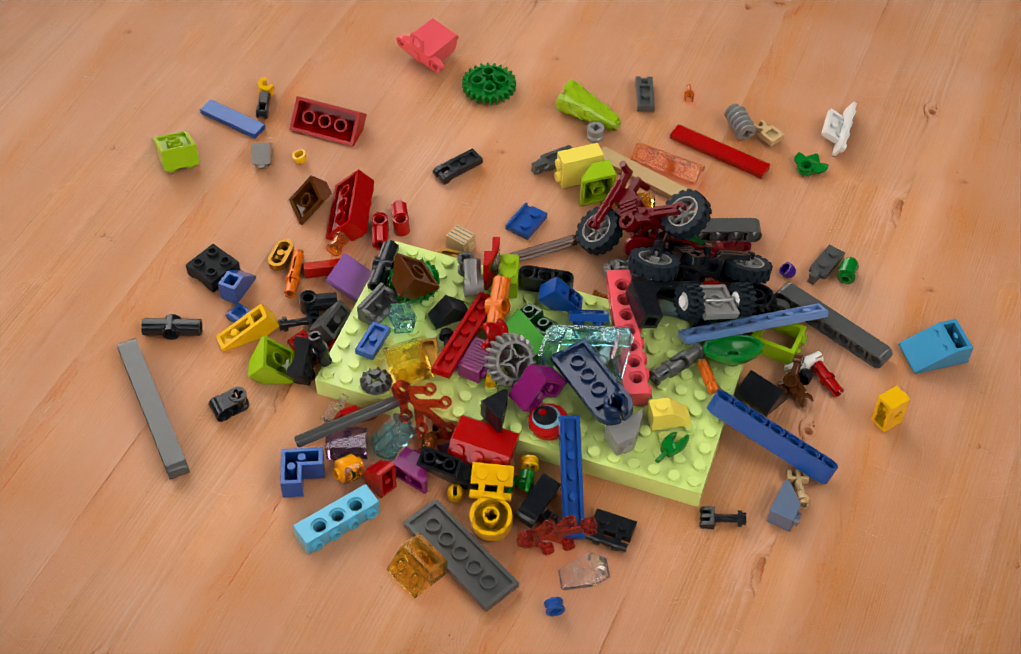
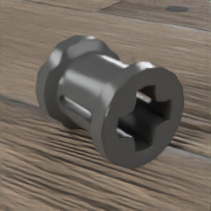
[457,252,474,276]

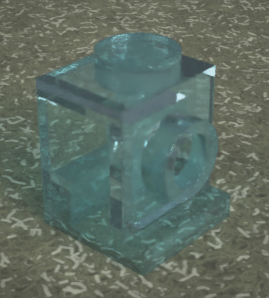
[388,303,417,334]

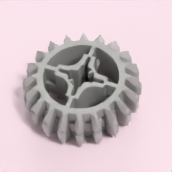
[484,332,537,387]

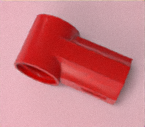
[391,200,410,236]
[371,212,389,250]

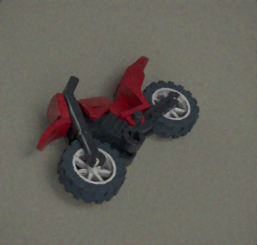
[624,229,773,284]

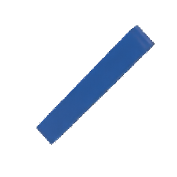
[707,390,838,484]

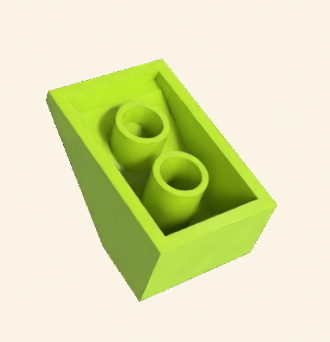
[153,130,200,172]

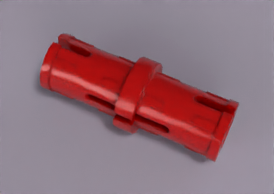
[811,361,844,398]

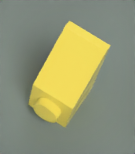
[647,397,692,431]

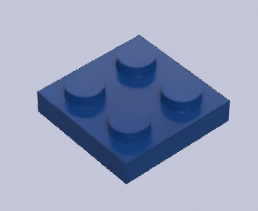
[568,309,609,326]

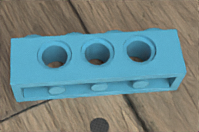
[293,484,380,554]

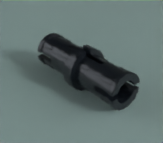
[308,331,332,367]

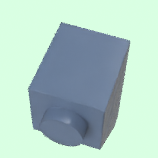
[767,480,802,532]

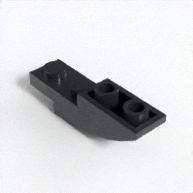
[416,445,497,492]

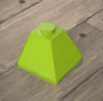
[248,335,295,385]

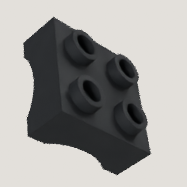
[186,244,240,293]
[286,336,318,386]

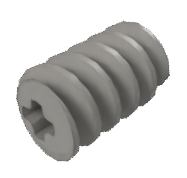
[724,104,757,140]

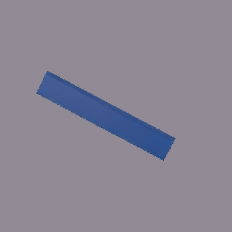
[558,415,585,540]

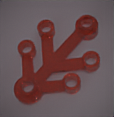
[392,380,456,440]
[516,515,598,555]

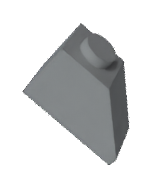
[251,143,273,168]
[604,411,643,456]

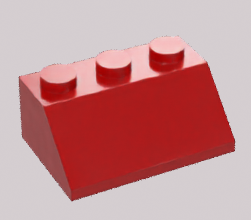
[447,415,520,466]

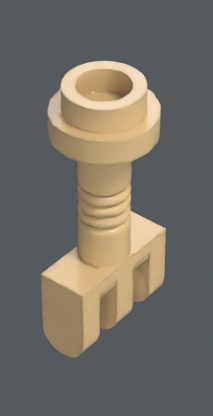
[786,470,811,510]

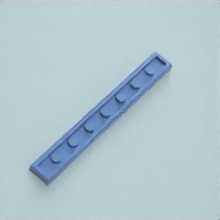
[678,303,828,345]

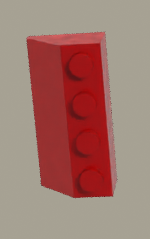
[289,96,367,146]
[326,169,375,241]

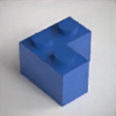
[280,447,325,498]

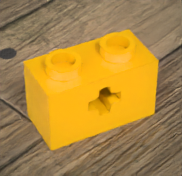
[871,385,910,433]

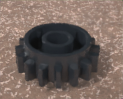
[751,283,778,316]

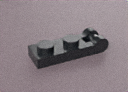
[433,148,483,185]

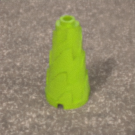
[555,79,622,131]

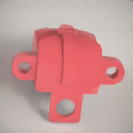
[396,18,459,73]

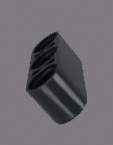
[519,265,574,292]
[514,473,561,529]

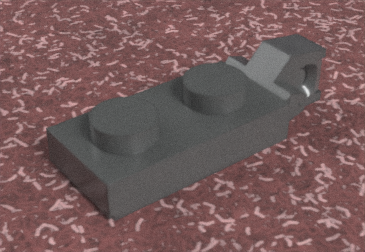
[531,145,572,175]
[807,244,845,285]

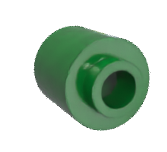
[837,257,859,284]

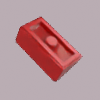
[304,259,340,278]

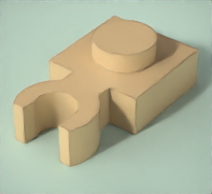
[754,120,784,147]

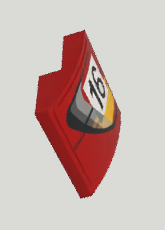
[483,237,500,291]

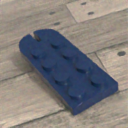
[550,338,633,425]

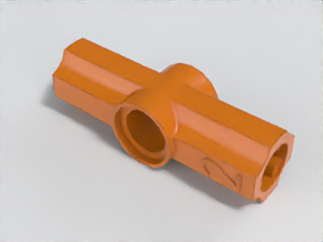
[484,276,511,334]

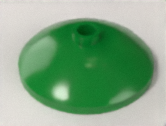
[703,334,763,366]

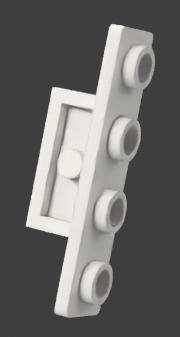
[821,102,857,157]

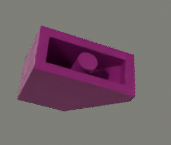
[393,446,428,494]

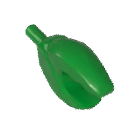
[655,432,690,463]

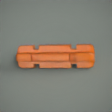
[697,359,719,395]

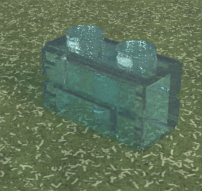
[370,413,415,459]

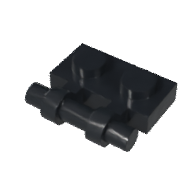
[585,508,637,552]

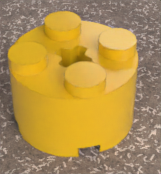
[470,494,513,542]

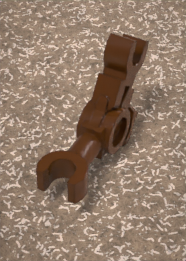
[777,352,814,408]

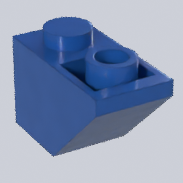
[218,270,256,304]
[538,277,583,312]

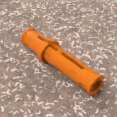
[284,249,304,298]

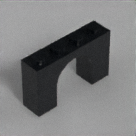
[625,280,713,328]

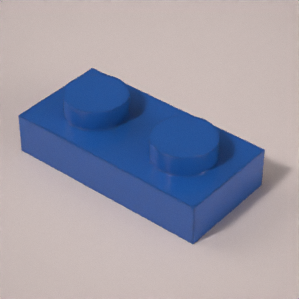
[355,321,391,360]

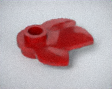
[481,318,509,353]

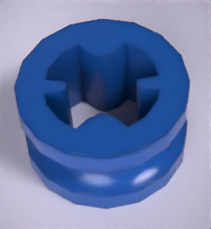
[544,597,565,616]

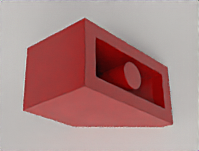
[364,460,397,498]

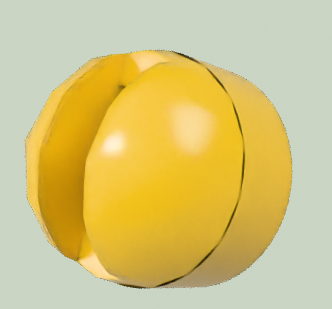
[292,149,307,165]
[447,484,464,502]

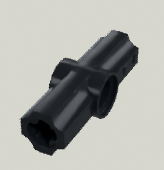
[367,240,399,291]
[141,314,203,340]

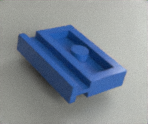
[506,203,547,240]

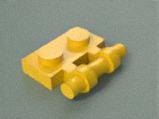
[469,462,514,502]

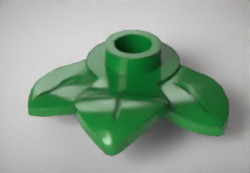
[794,152,829,176]

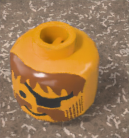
[332,454,364,484]

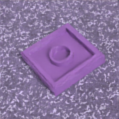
[325,253,372,302]

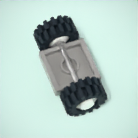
[673,282,757,320]

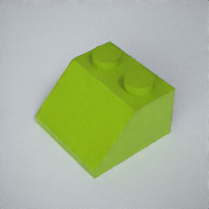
[580,159,616,206]

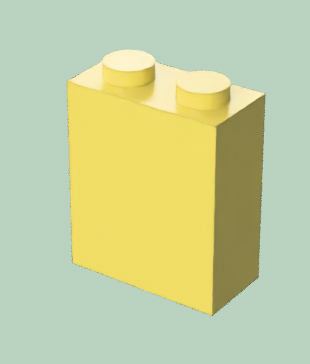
[554,143,604,189]

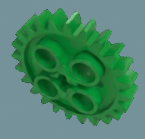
[462,62,516,105]

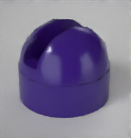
[779,262,796,278]

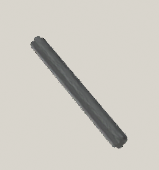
[294,391,410,447]

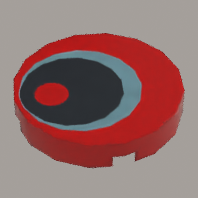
[528,403,568,441]

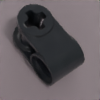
[208,387,249,422]

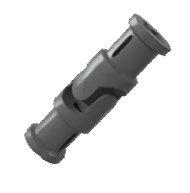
[649,342,705,386]

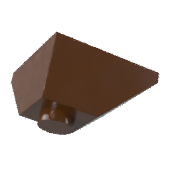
[289,175,332,225]
[392,253,440,300]

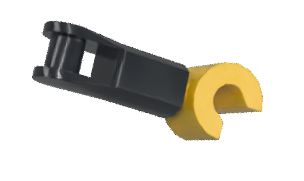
[256,77,275,119]

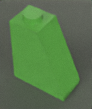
[506,309,549,365]

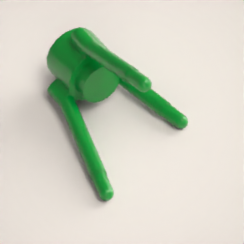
[505,469,535,494]

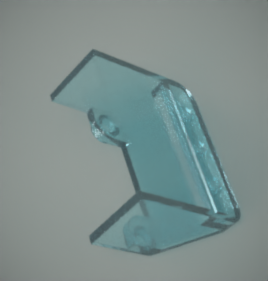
[538,325,634,379]

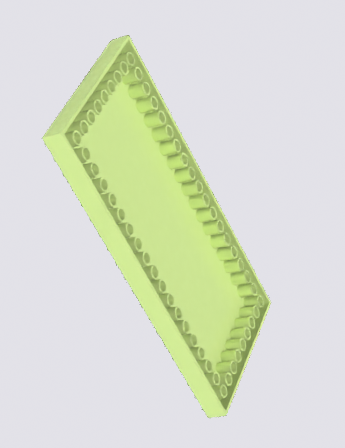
[315,241,744,507]

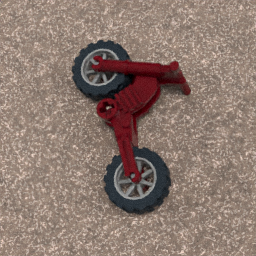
[575,161,712,256]

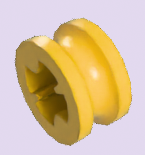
[520,455,539,472]

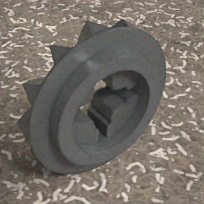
[360,367,392,395]

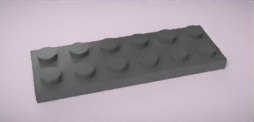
[403,499,519,612]

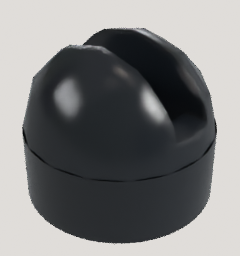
[798,368,813,385]

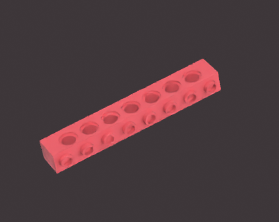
[606,269,652,406]

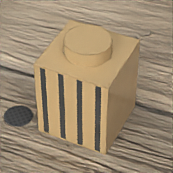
[446,225,476,252]

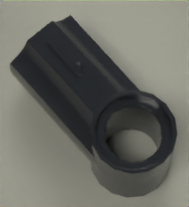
[300,290,337,315]

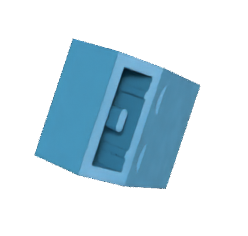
[898,319,973,374]

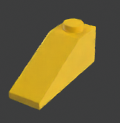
[216,303,280,351]

